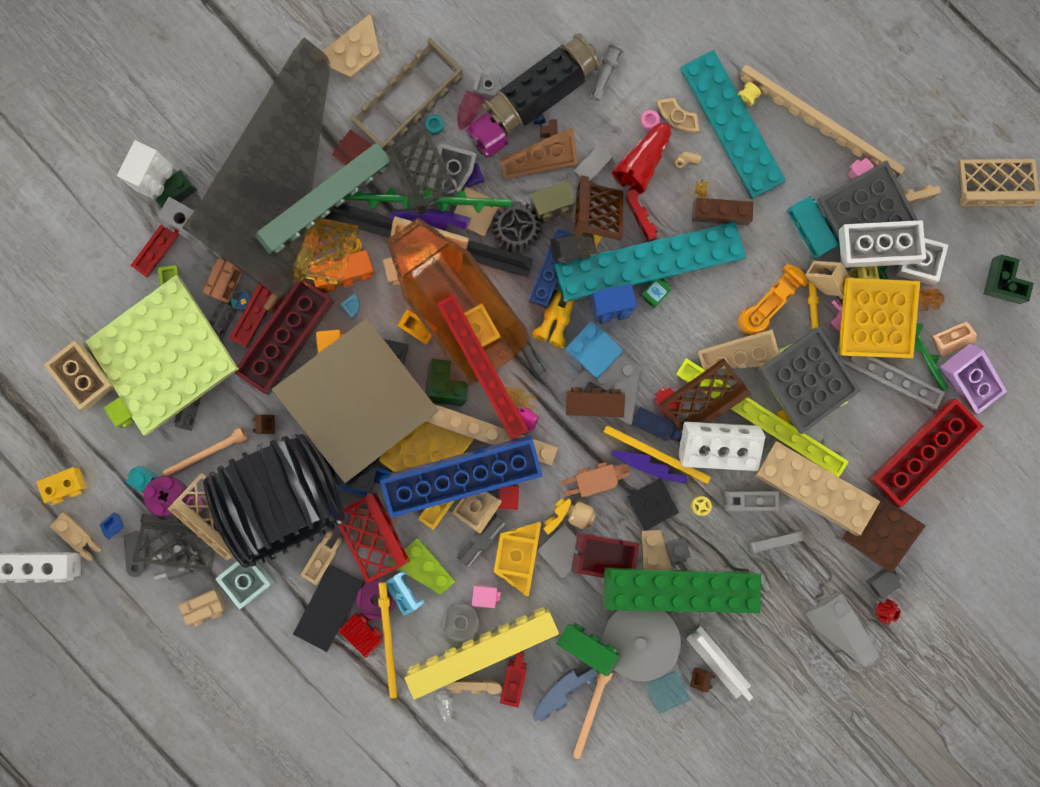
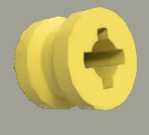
[737,82,762,106]
[690,496,712,516]

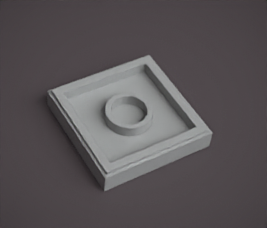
[537,524,578,579]

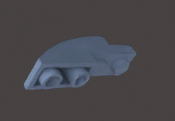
[533,667,598,722]

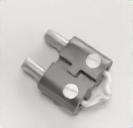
[149,541,198,581]

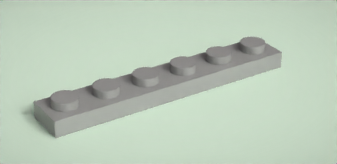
[835,342,945,410]

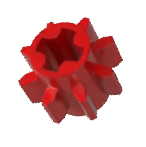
[876,599,901,625]

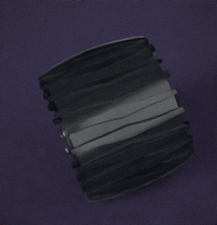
[203,434,346,568]

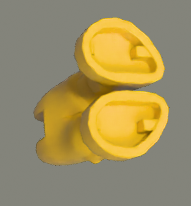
[531,290,574,349]

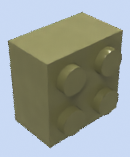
[531,181,575,224]

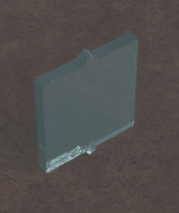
[646,671,690,713]

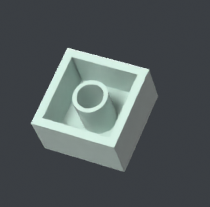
[216,561,275,610]

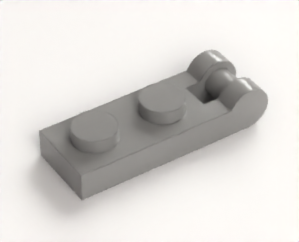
[724,491,779,511]

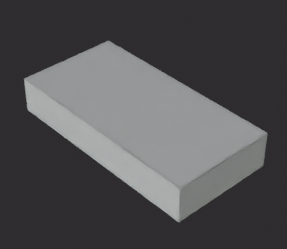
[573,144,613,182]

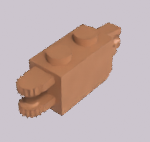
[561,462,630,497]

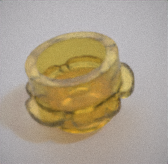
[695,179,709,198]

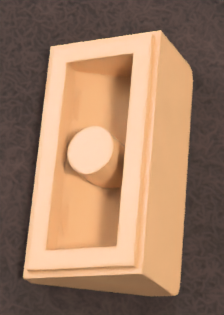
[932,321,977,357]

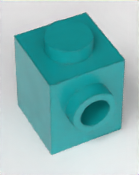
[126,466,158,493]

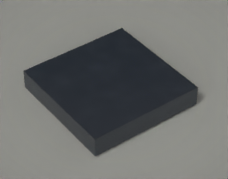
[627,478,679,531]

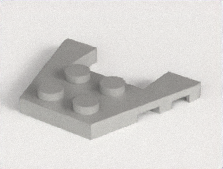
[564,356,641,426]

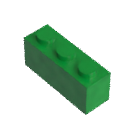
[556,623,621,676]

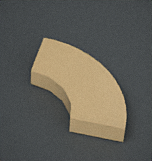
[656,97,700,133]

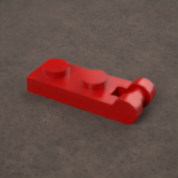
[626,189,658,242]

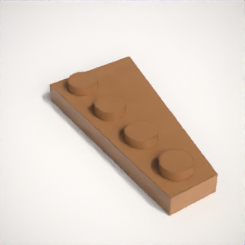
[500,127,578,179]

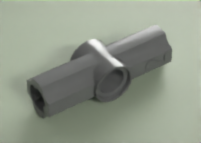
[456,513,506,568]

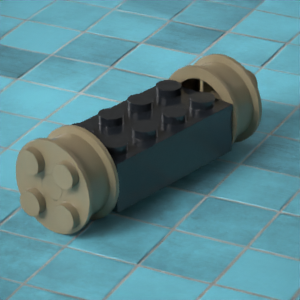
[481,33,601,136]

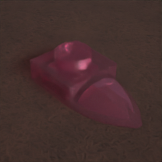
[457,90,484,130]

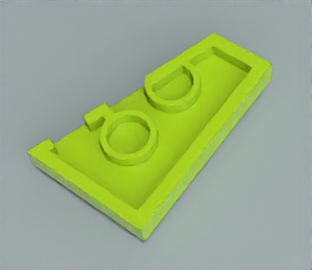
[388,538,456,595]

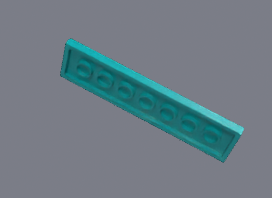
[680,50,786,199]

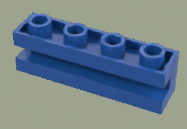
[529,228,574,309]

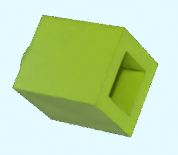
[104,397,134,428]

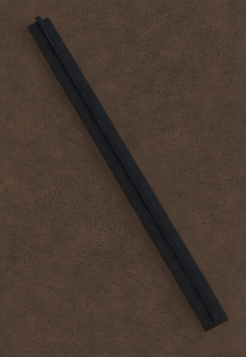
[237,175,533,278]

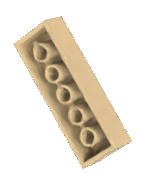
[755,441,880,536]

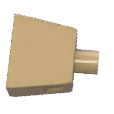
[805,261,851,299]

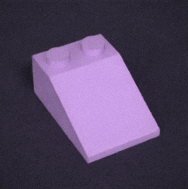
[940,343,1007,415]

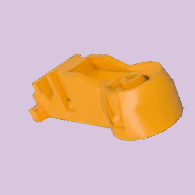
[737,264,808,336]

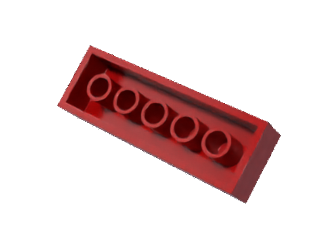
[868,398,984,507]

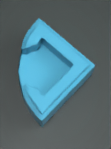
[340,293,360,320]

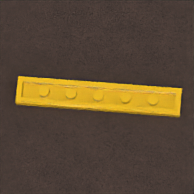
[602,425,711,484]

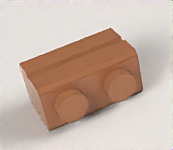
[202,258,244,304]

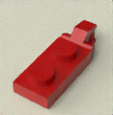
[499,651,527,707]

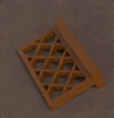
[574,175,623,241]
[660,358,751,431]

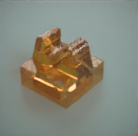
[919,289,944,311]

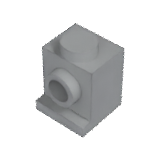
[473,71,503,99]

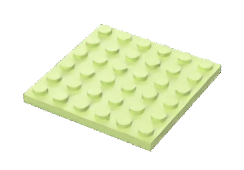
[85,275,239,436]

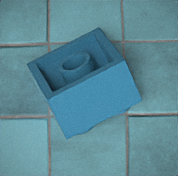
[565,321,623,380]

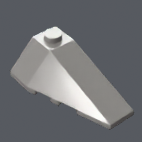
[424,141,477,212]
[805,592,880,668]

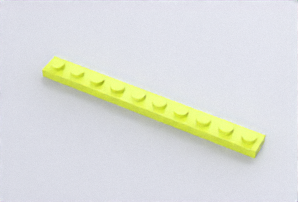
[675,358,849,477]

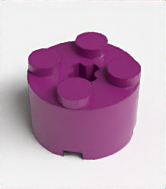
[465,112,509,158]
[143,477,189,516]

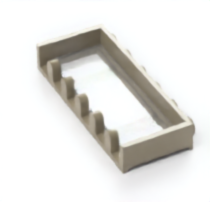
[349,38,463,152]

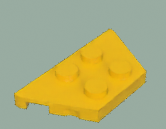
[494,522,541,596]

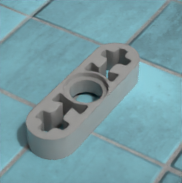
[748,530,804,553]

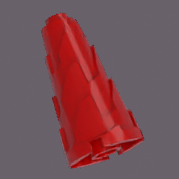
[612,123,672,194]

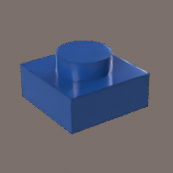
[100,512,124,539]

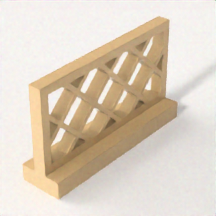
[958,159,1040,207]
[168,473,233,561]

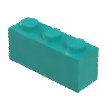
[787,196,839,259]

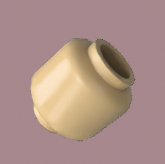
[566,501,596,530]

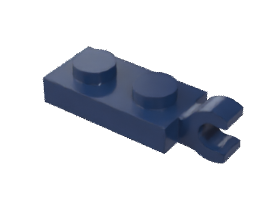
[632,407,682,442]

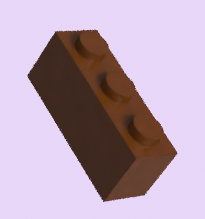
[692,198,754,225]
[566,387,625,418]

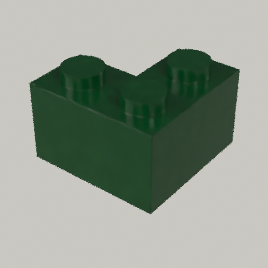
[156,170,197,208]
[983,254,1034,304]
[425,358,468,406]

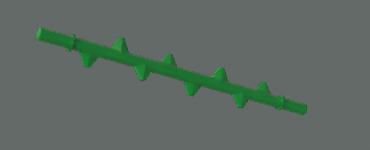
[344,187,512,213]
[877,265,949,392]

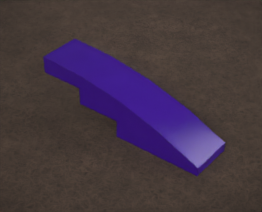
[389,209,471,230]
[611,450,687,484]

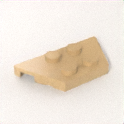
[313,14,380,79]

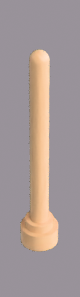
[162,427,248,477]
[573,671,613,759]

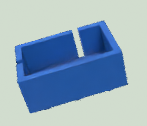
[589,283,637,324]

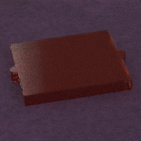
[332,130,372,165]

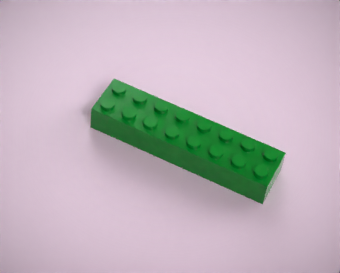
[603,568,761,613]

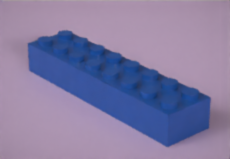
[380,435,543,518]

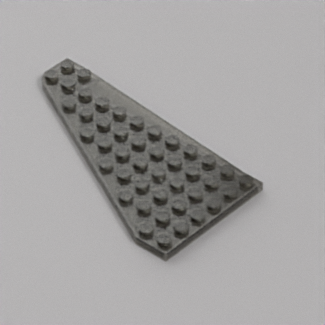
[182,37,331,299]

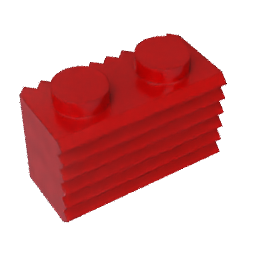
[338,612,384,658]

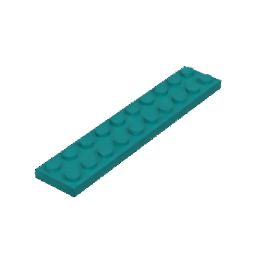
[554,222,746,302]

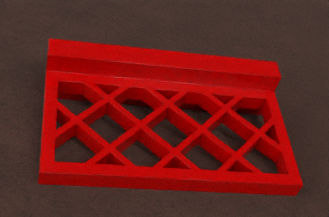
[338,492,410,584]

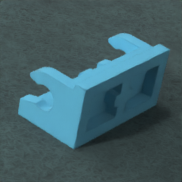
[386,570,425,616]

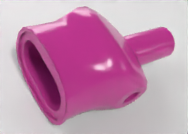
[518,408,539,433]

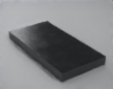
[293,565,364,652]

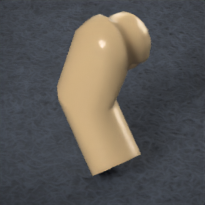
[674,151,701,168]

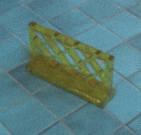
[294,217,359,285]

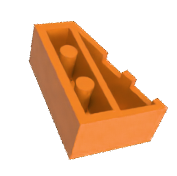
[309,250,376,294]

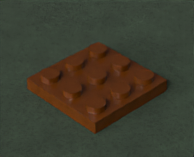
[842,492,926,574]

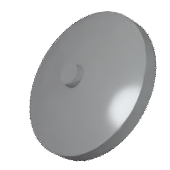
[603,610,681,681]

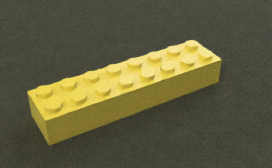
[404,607,559,700]

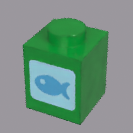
[640,279,671,309]

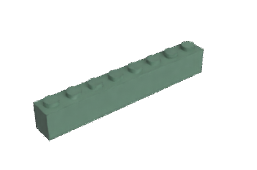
[255,142,391,254]

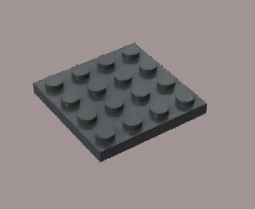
[817,160,918,240]
[757,327,861,434]

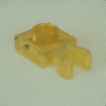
[505,386,537,409]

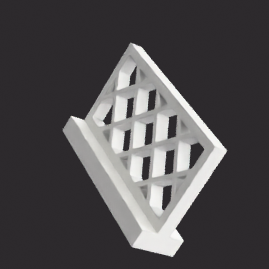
[685,625,754,701]

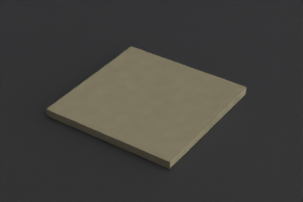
[271,318,439,483]

